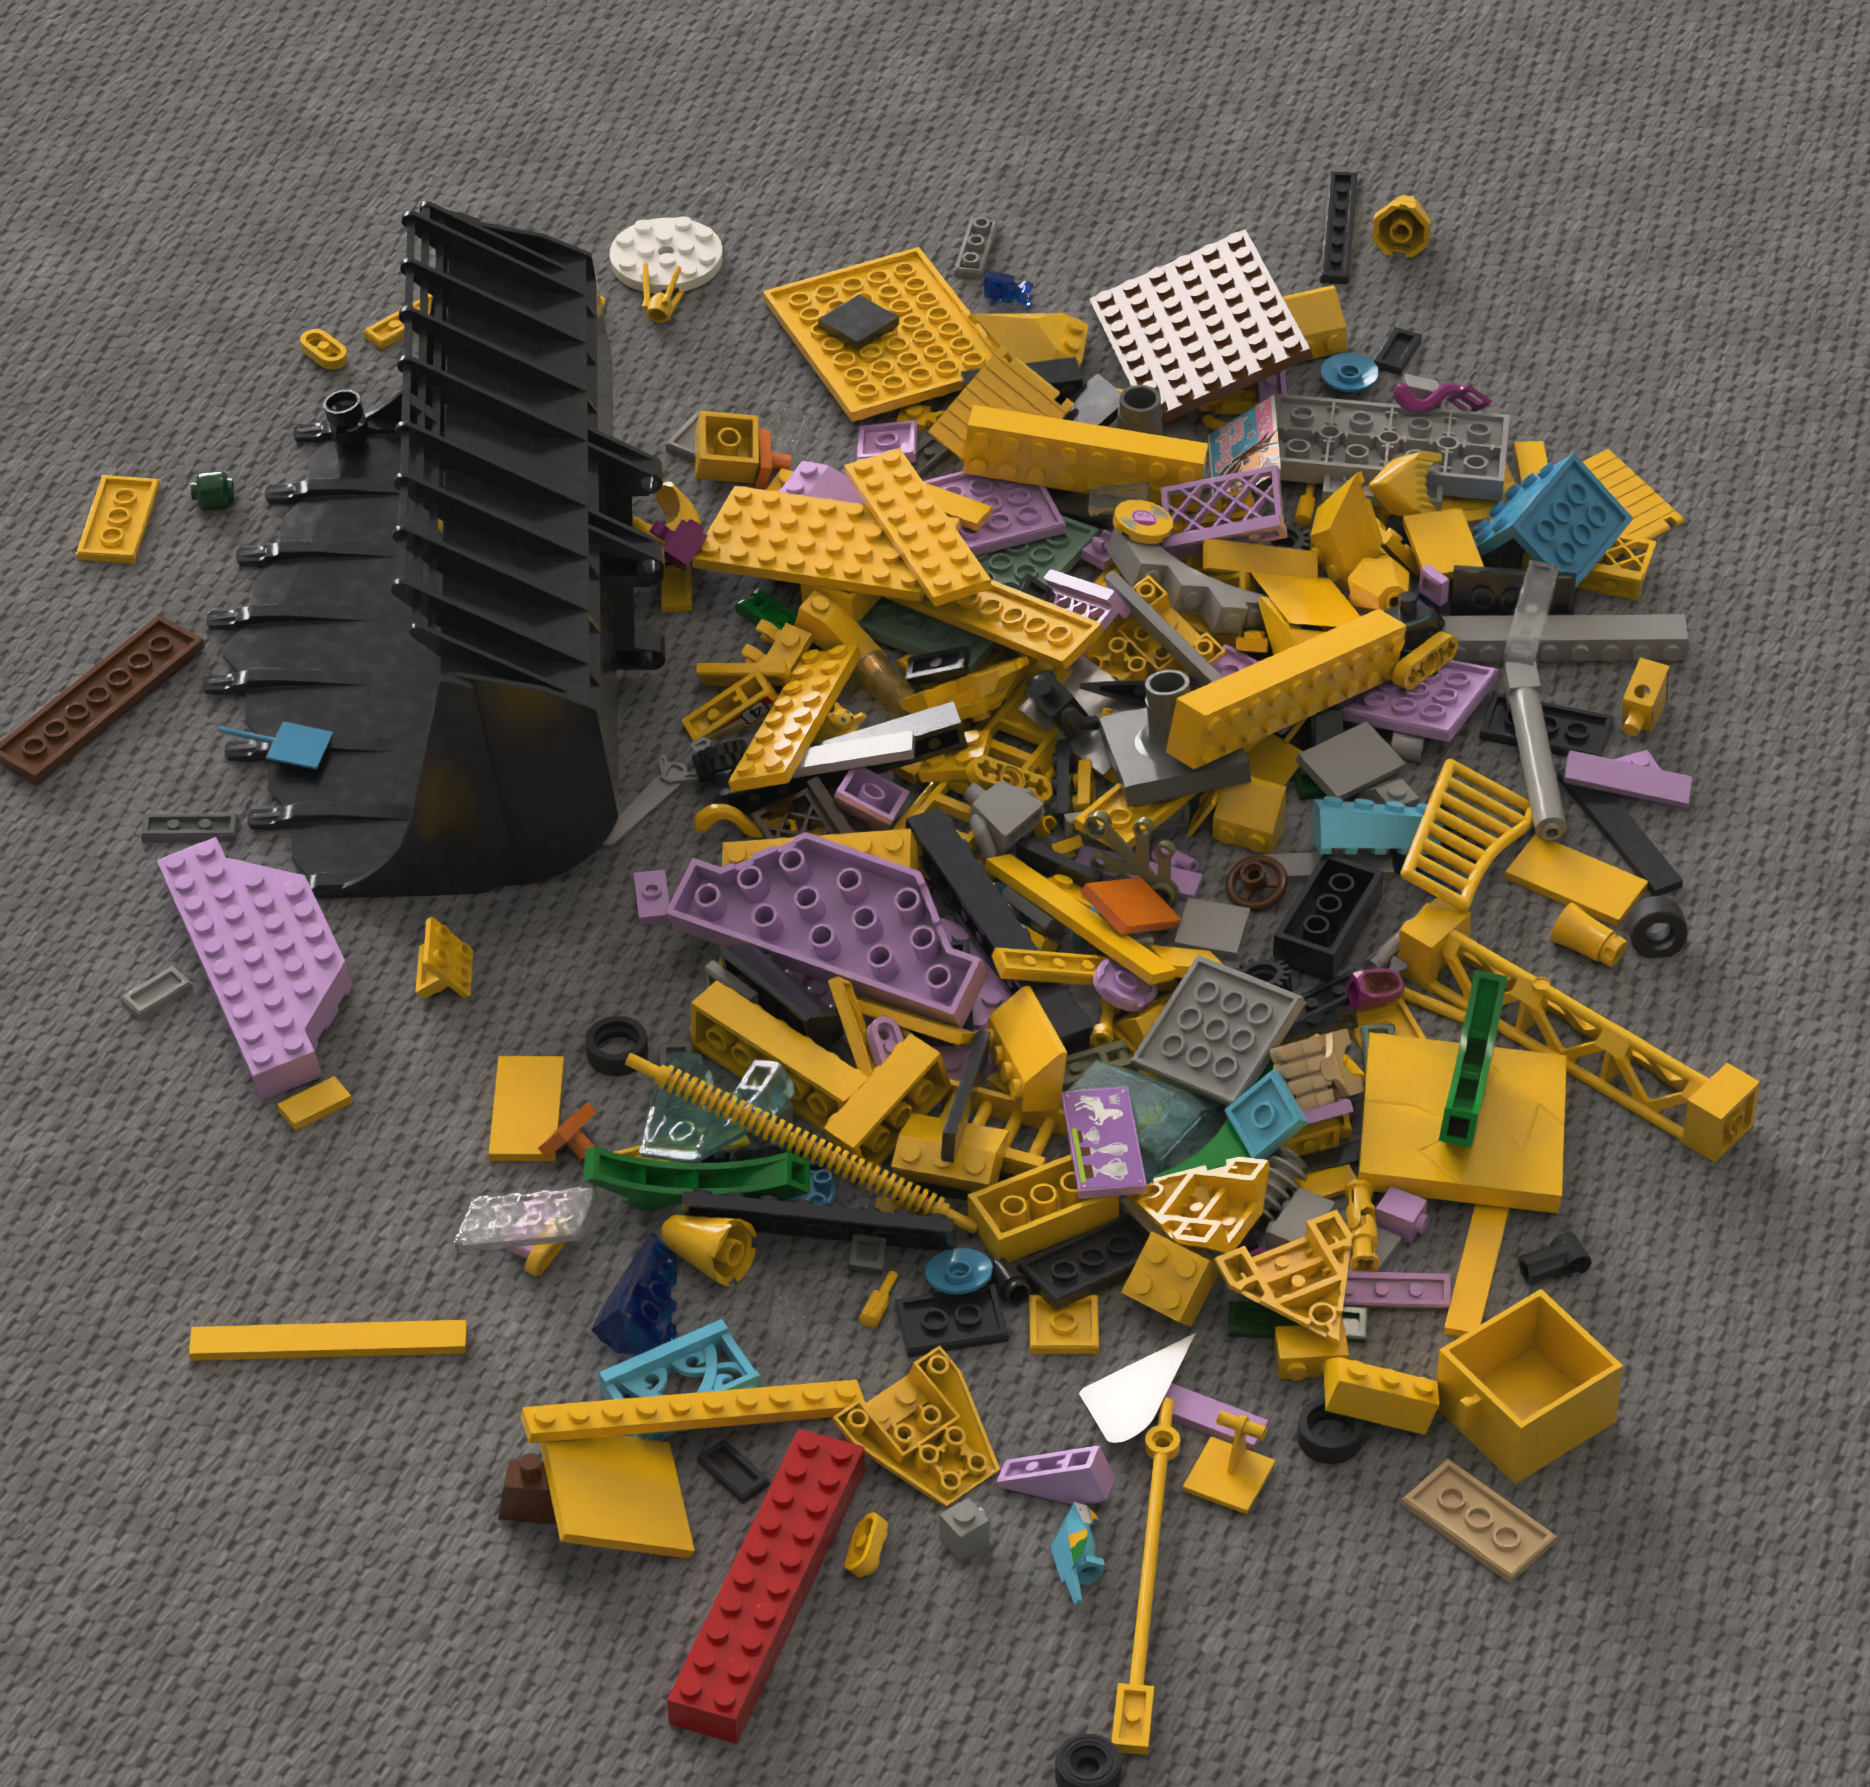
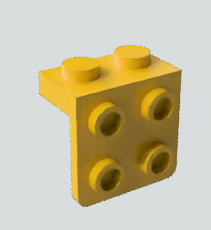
[1272,1117,1357,1199]

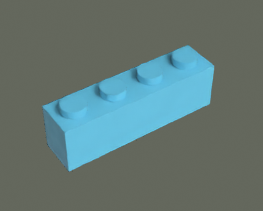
[1309,796,1443,855]

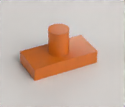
[754,429,791,489]
[538,1102,596,1160]

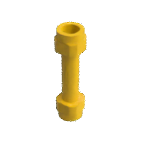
[1091,997,1121,1047]

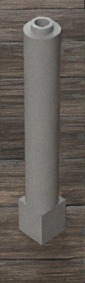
[1503,661,1567,840]

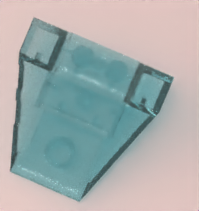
[1060,1060,1222,1184]

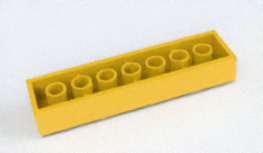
[963,405,1208,512]

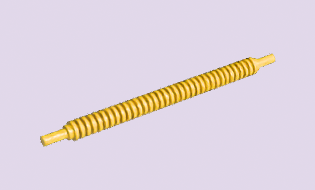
[625,1053,978,1234]

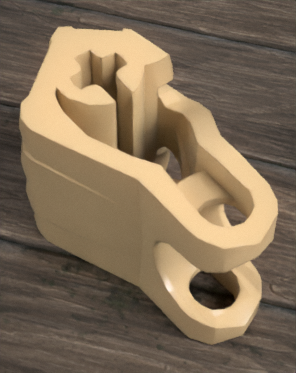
[1270,1028,1364,1111]

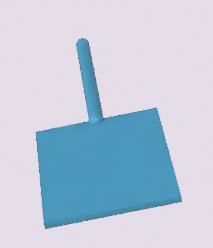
[218,721,334,770]

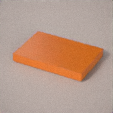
[1080,877,1182,935]

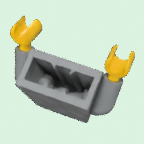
[964,781,1057,879]

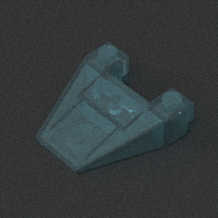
[640,1051,796,1164]

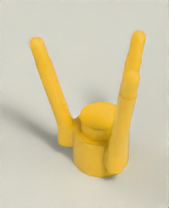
[642,263,684,323]

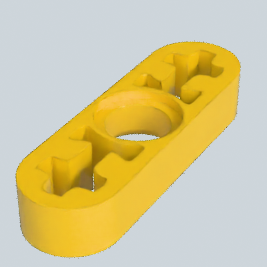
[1392,631,1458,690]
[966,755,1052,803]

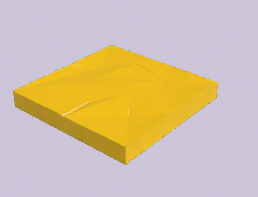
[1357,1032,1567,1214]

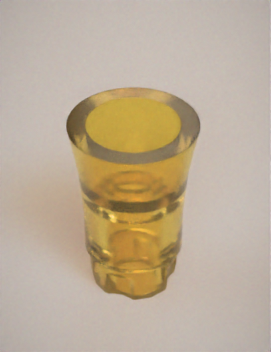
[851,650,916,717]

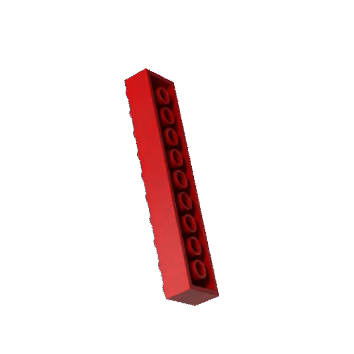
[667,1428,865,1744]

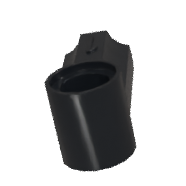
[1518,1232,1592,1284]

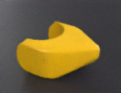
[1368,451,1442,523]
[633,481,701,562]

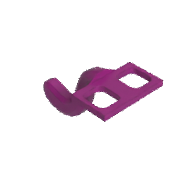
[1393,383,1492,414]

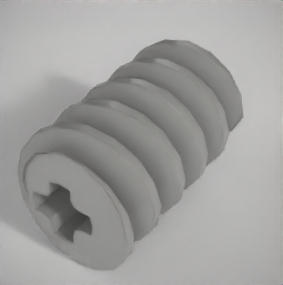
[1259,1146,1308,1222]

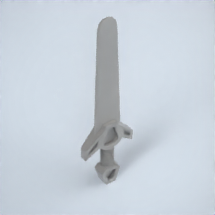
[602,737,712,846]

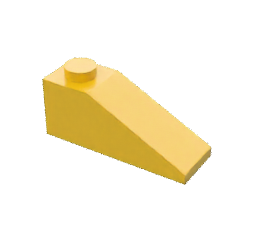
[794,590,886,675]

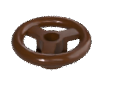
[1225,855,1288,911]

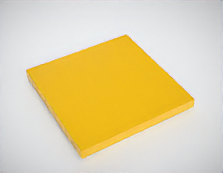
[539,1435,695,1558]

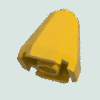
[1372,195,1431,258]
[1348,555,1411,615]

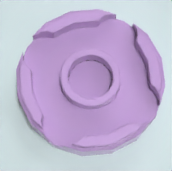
[1093,958,1157,1012]

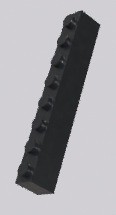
[714,701,968,815]

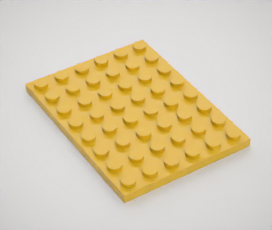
[763,247,1010,422]

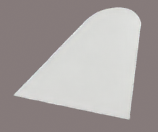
[1079,1333,1196,1443]

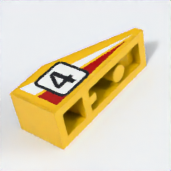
[681,668,778,741]

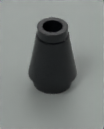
[992,1258,1031,1305]

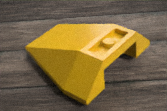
[1083,575,1227,681]
[832,1345,1000,1507]

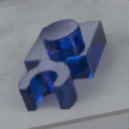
[984,270,1034,305]

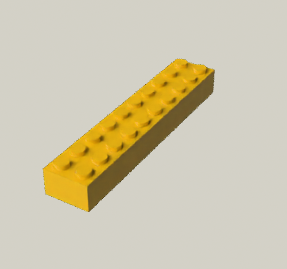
[1166,609,1407,769]

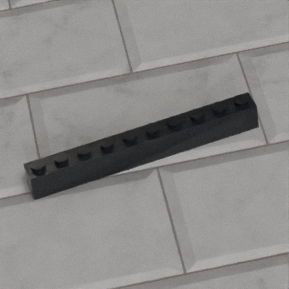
[905,807,1093,1056]

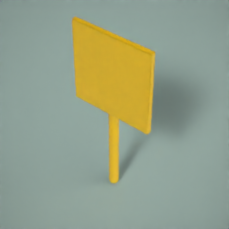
[1246,718,1307,786]

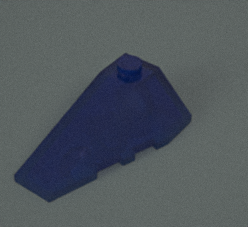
[591,1232,677,1355]

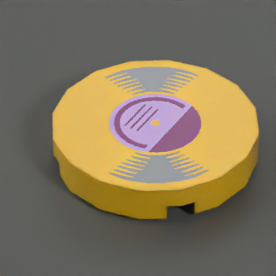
[1113,500,1173,544]

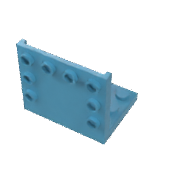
[1473,453,1634,588]

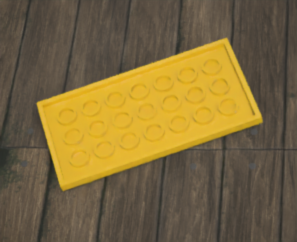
[692,486,961,602]

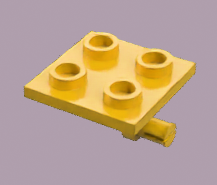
[1182,1410,1276,1515]

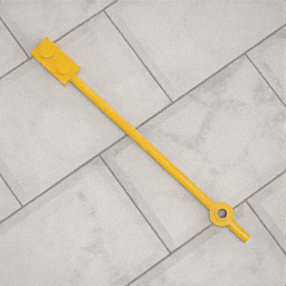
[1111,1397,1180,1755]

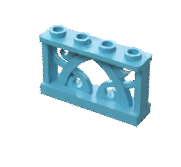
[599,1319,762,1441]

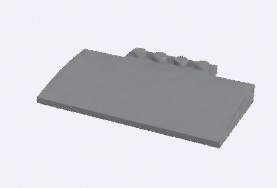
[1267,393,1510,511]

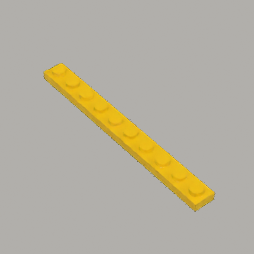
[520,1379,865,1443]

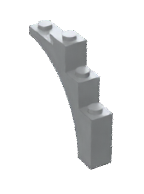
[1106,527,1269,634]

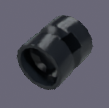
[323,389,370,446]

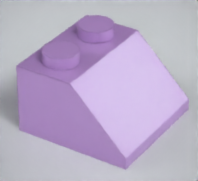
[833,767,910,831]

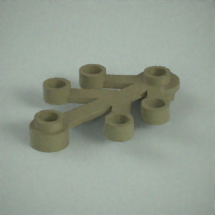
[1084,811,1180,907]

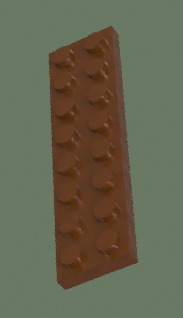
[0,614,205,784]

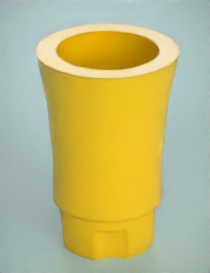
[1550,902,1627,967]

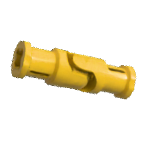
[1344,1179,1380,1272]

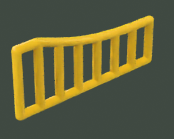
[1400,759,1534,911]

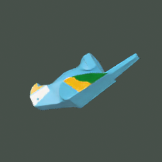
[1050,1502,1105,1606]

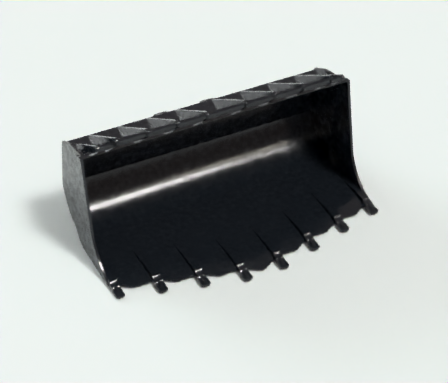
[202,201,666,898]

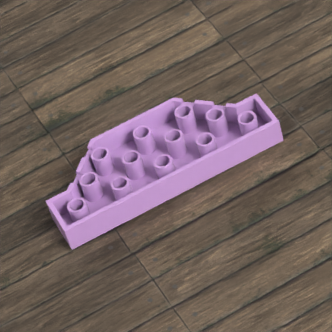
[665,832,988,1028]
[157,837,353,1099]

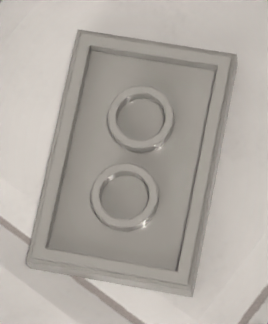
[1296,721,1406,800]

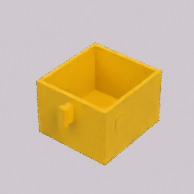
[1436,1289,1623,1484]

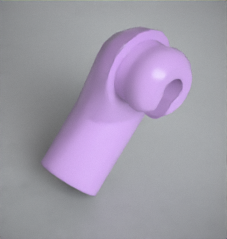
[1151,848,1199,872]

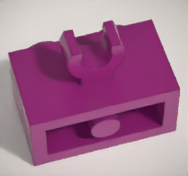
[649,519,708,572]

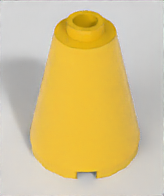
[661,1214,756,1286]

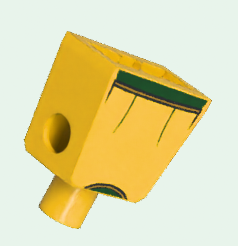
[1622,657,1670,736]

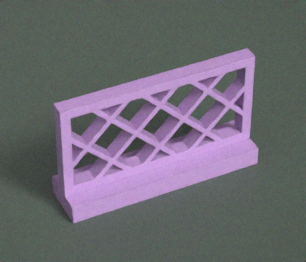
[1161,465,1288,559]
[1043,570,1132,659]

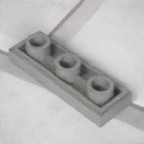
[954,217,998,279]

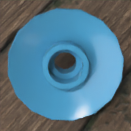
[1321,353,1378,392]
[925,1248,993,1294]

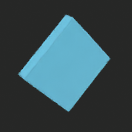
[1224,1069,1309,1160]

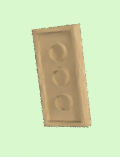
[1401,1459,1557,1584]

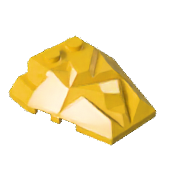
[899,655,1038,726]

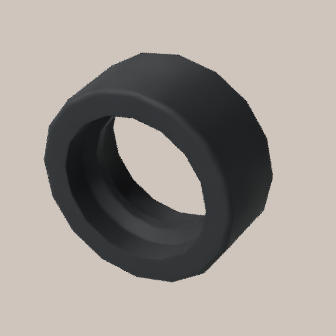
[585,1016,649,1077]
[1297,1398,1365,1464]

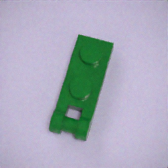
[735,589,797,630]

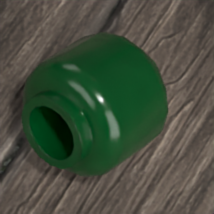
[191,471,234,510]

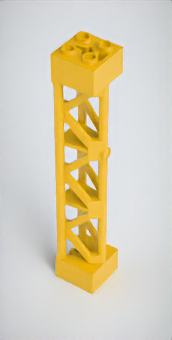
[1397,898,1760,1162]

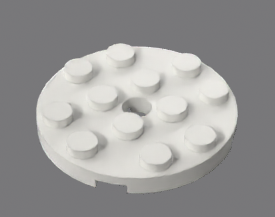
[610,217,723,294]

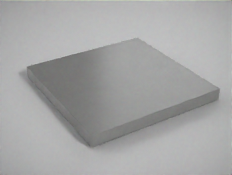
[1130,955,1307,1106]

